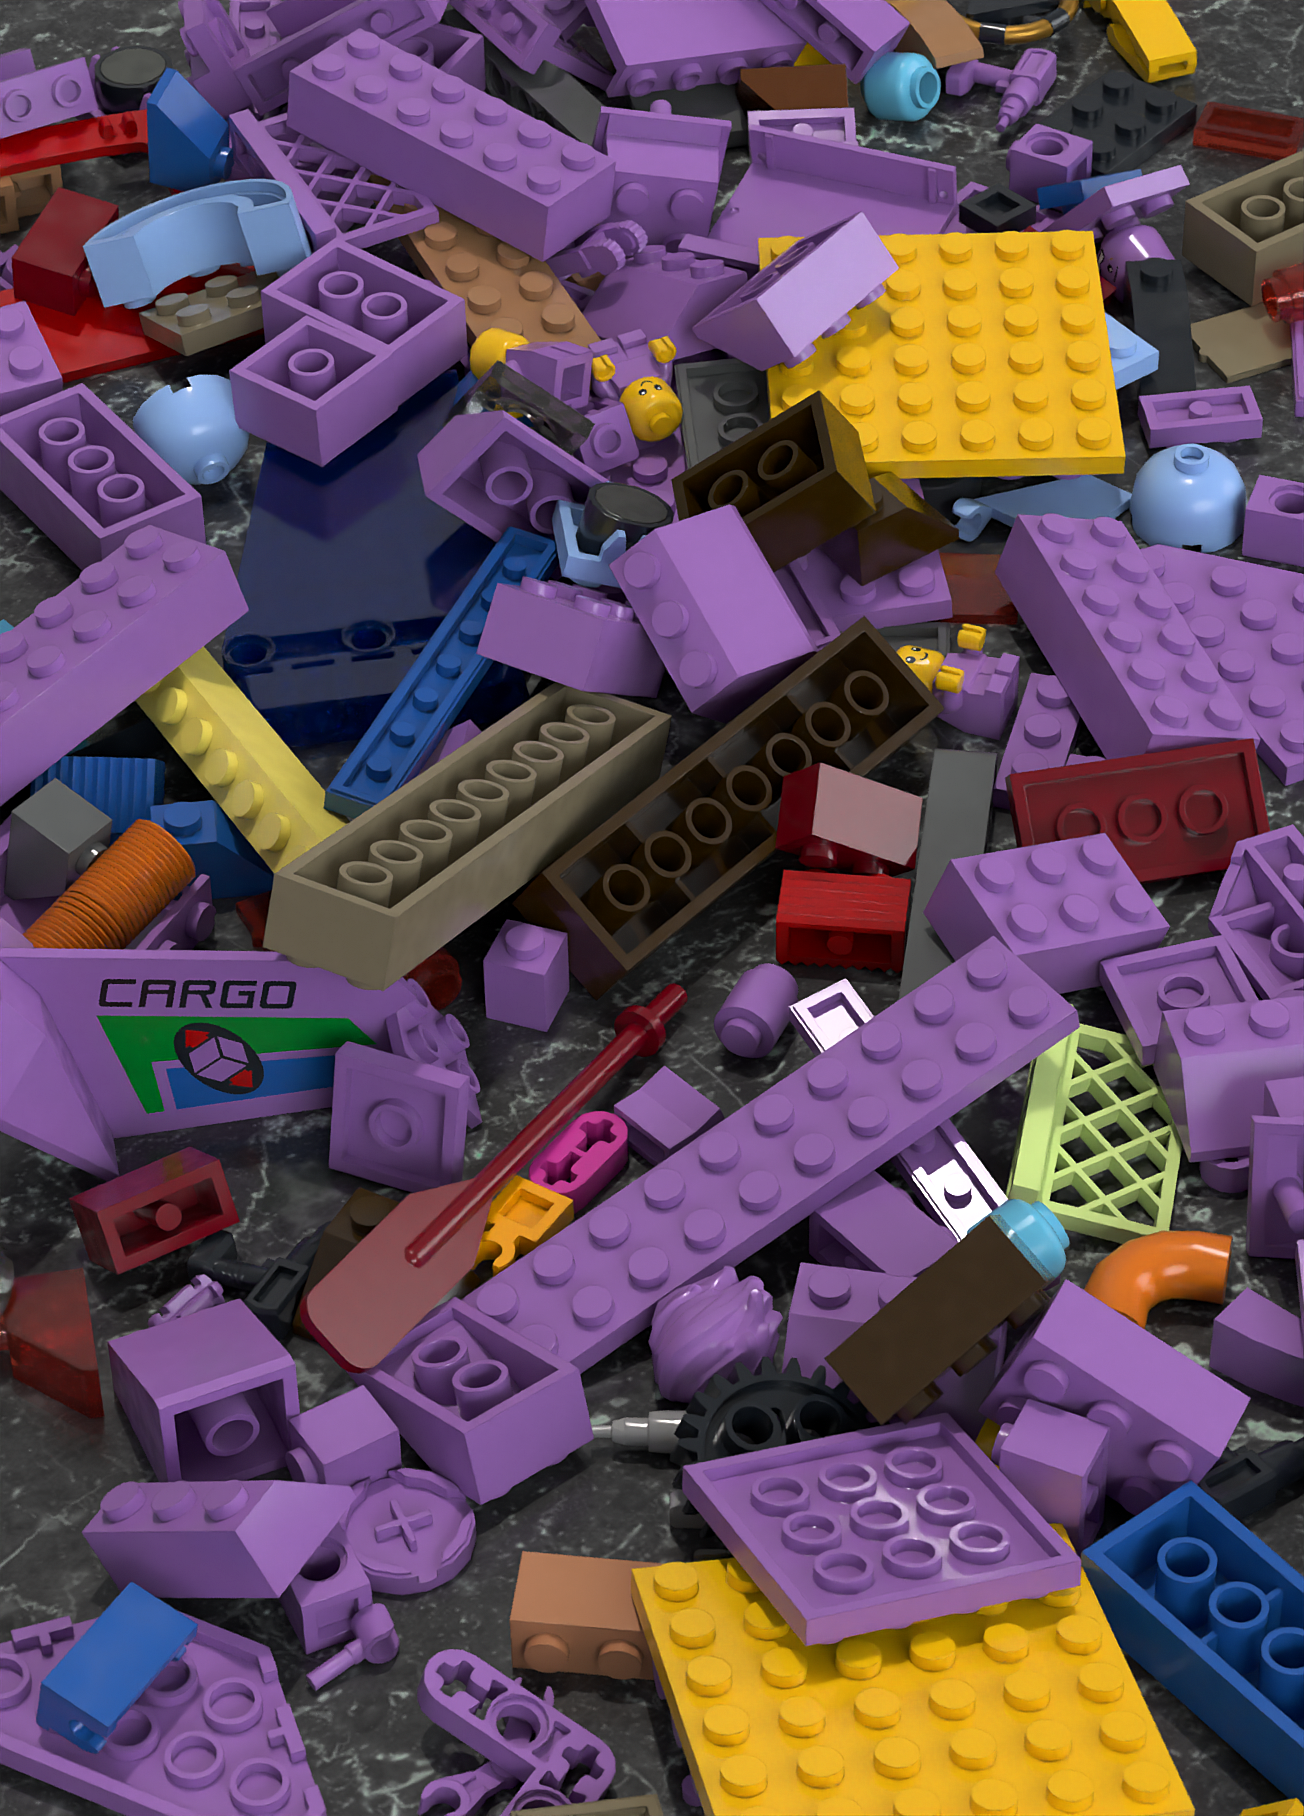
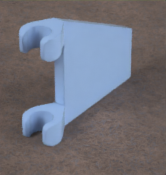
[952,475,1132,542]

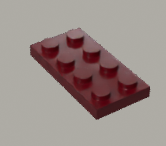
[1005,738,1270,884]

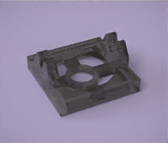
[441,360,595,456]

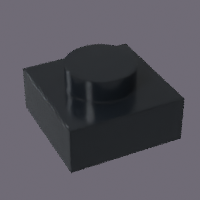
[959,183,1037,233]

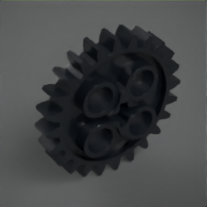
[670,1356,890,1559]

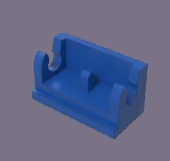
[36,1581,198,1754]

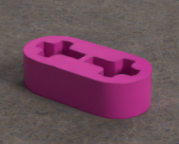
[528,1111,628,1214]

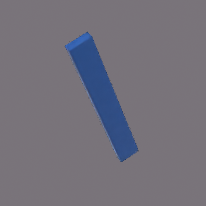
[324,526,559,819]

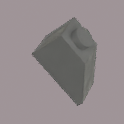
[4,778,112,900]

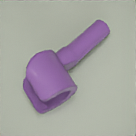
[306,1603,400,1691]

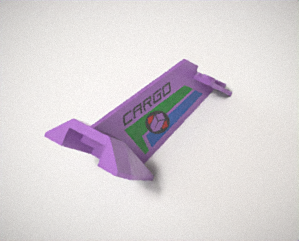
[0,916,482,1182]

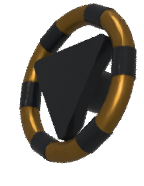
[946,0,1079,45]

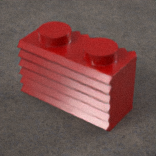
[776,869,911,973]

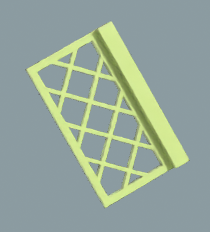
[1005,1004,1182,1244]

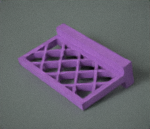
[448,0,614,91]
[228,109,439,254]

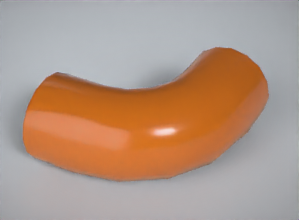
[1084,1231,1233,1329]

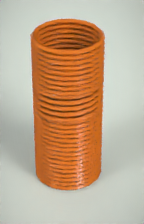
[22,819,196,949]

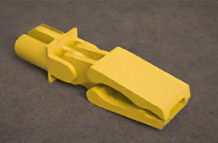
[1083,0,1197,83]

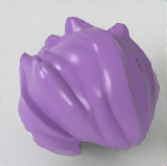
[648,1266,783,1403]

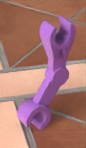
[418,1677,554,1816]

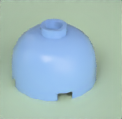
[133,375,250,485]
[1130,444,1247,553]

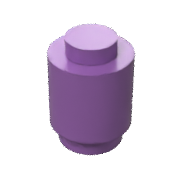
[714,963,798,1058]

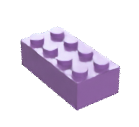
[0,383,206,571]

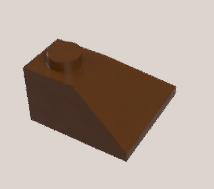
[735,64,849,111]

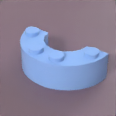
[83,179,312,309]

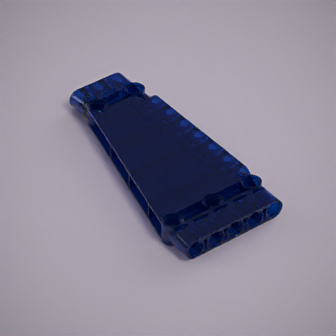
[221,369,530,748]

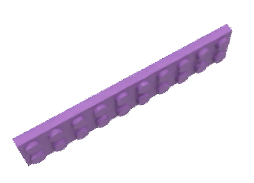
[461,936,1080,1374]

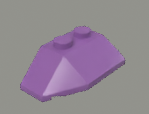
[1208,824,1304,1000]

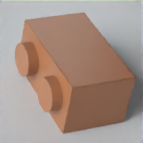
[510,1551,663,1680]

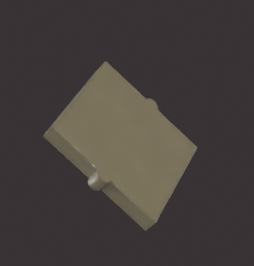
[1191,302,1292,383]

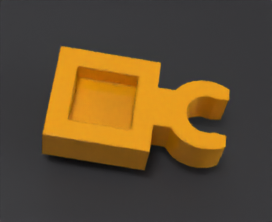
[472,1175,574,1277]

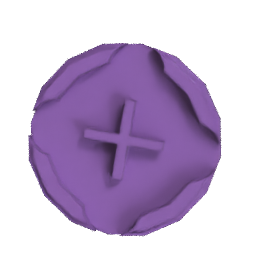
[339,1468,477,1595]

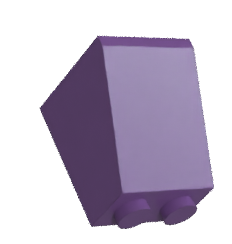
[107,1298,300,1482]

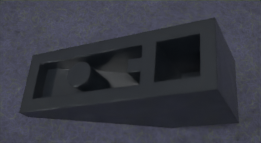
[1122,257,1197,401]

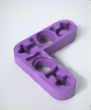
[417,1649,616,1816]

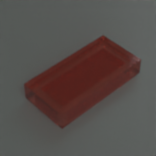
[1193,101,1304,161]

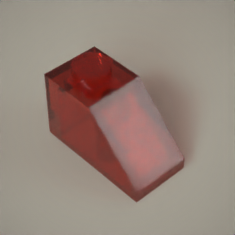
[0,1268,104,1418]

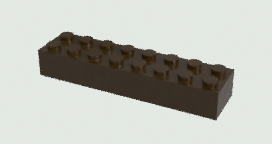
[512,616,945,1001]

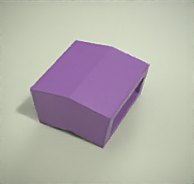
[614,1065,725,1166]

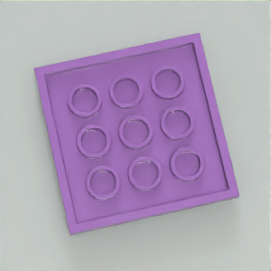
[682,1413,1082,1646]

